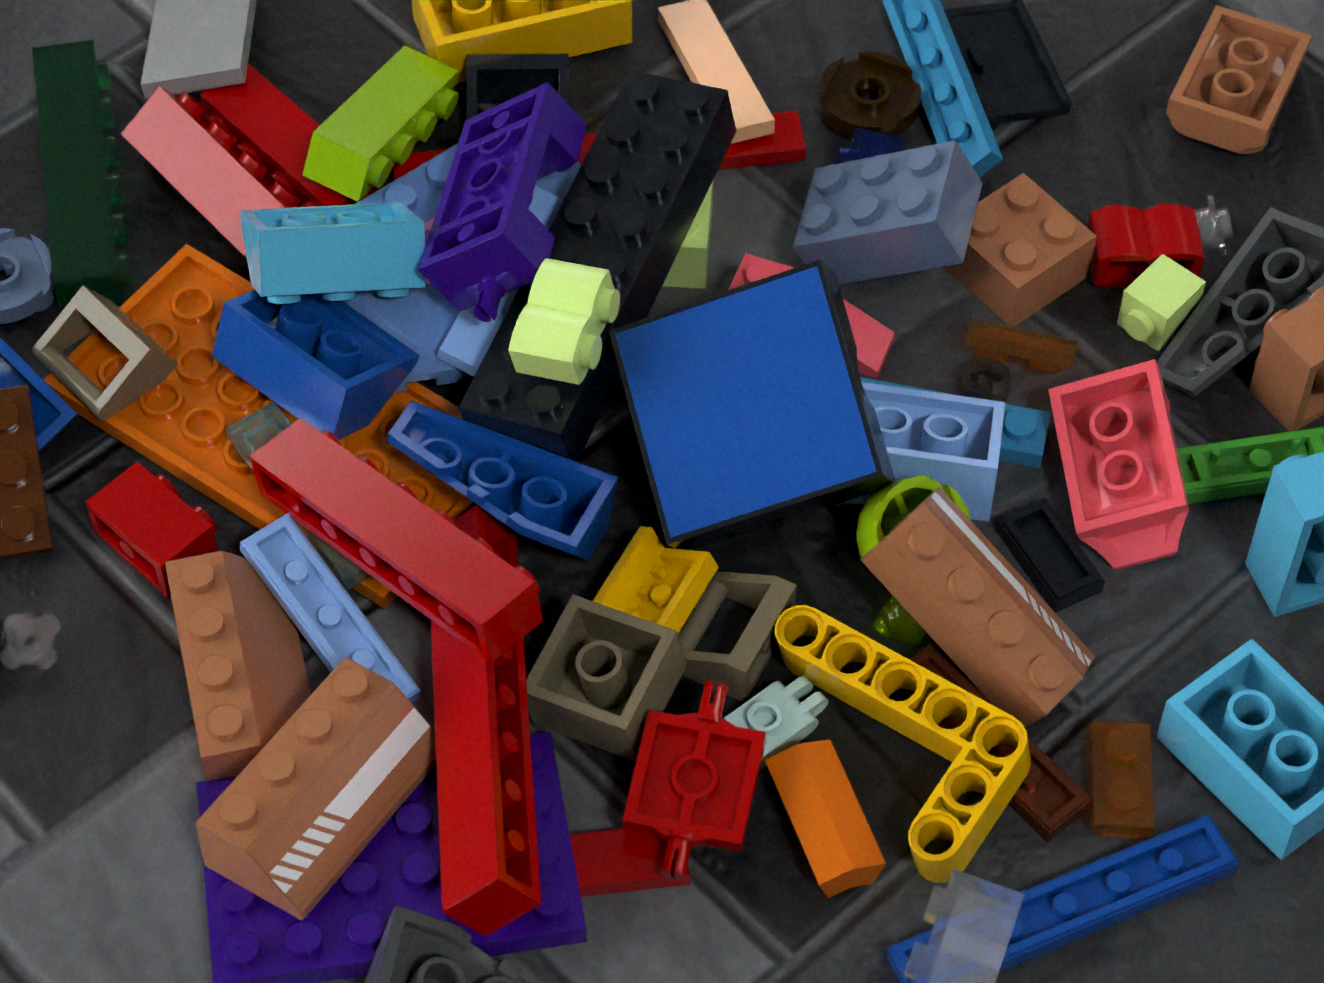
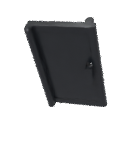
[944,0,1072,130]

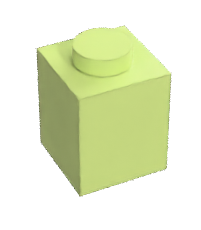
[1117,254,1206,352]

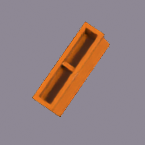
[765,739,886,898]

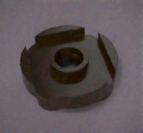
[818,51,921,146]

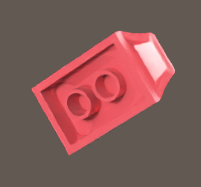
[1048,359,1190,570]

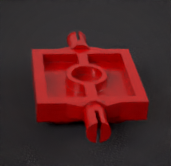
[622,681,766,880]

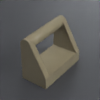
[32,286,178,421]
[678,571,797,703]

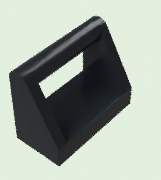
[466,54,570,119]

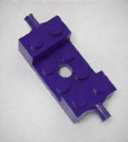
[418,82,587,322]

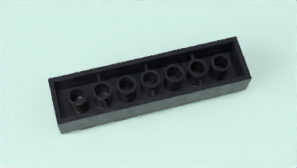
[458,70,737,462]

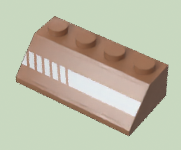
[860,487,1095,728]
[195,657,436,921]

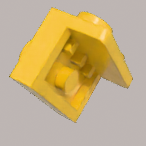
[593,526,719,633]

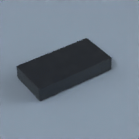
[995,498,1105,613]

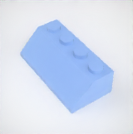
[845,382,1005,522]

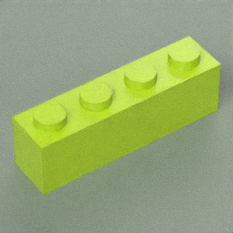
[303,45,459,202]

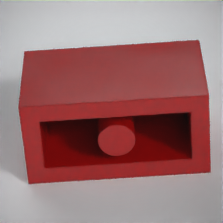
[86,461,218,598]

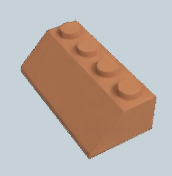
[165,551,311,782]

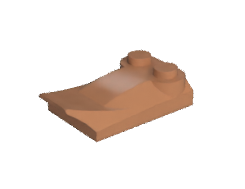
[1166,5,1312,154]

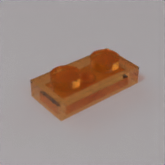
[965,319,1079,373]
[1089,721,1155,839]

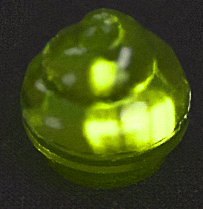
[873,594,929,645]

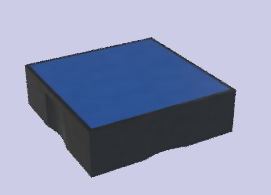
[609,259,895,550]

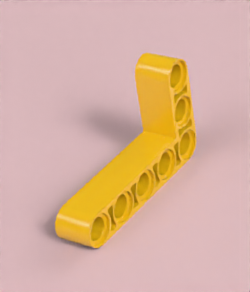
[775,605,1031,883]

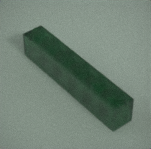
[32,40,133,312]

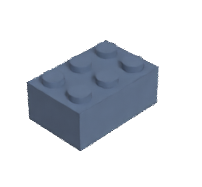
[793,140,983,285]

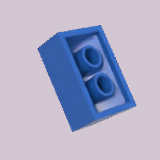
[212,290,419,440]

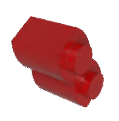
[1087,203,1205,288]

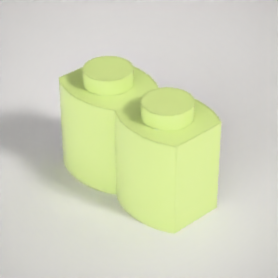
[508,258,620,385]

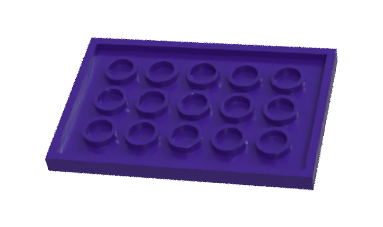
[196,731,587,983]

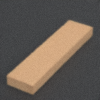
[658,0,775,144]

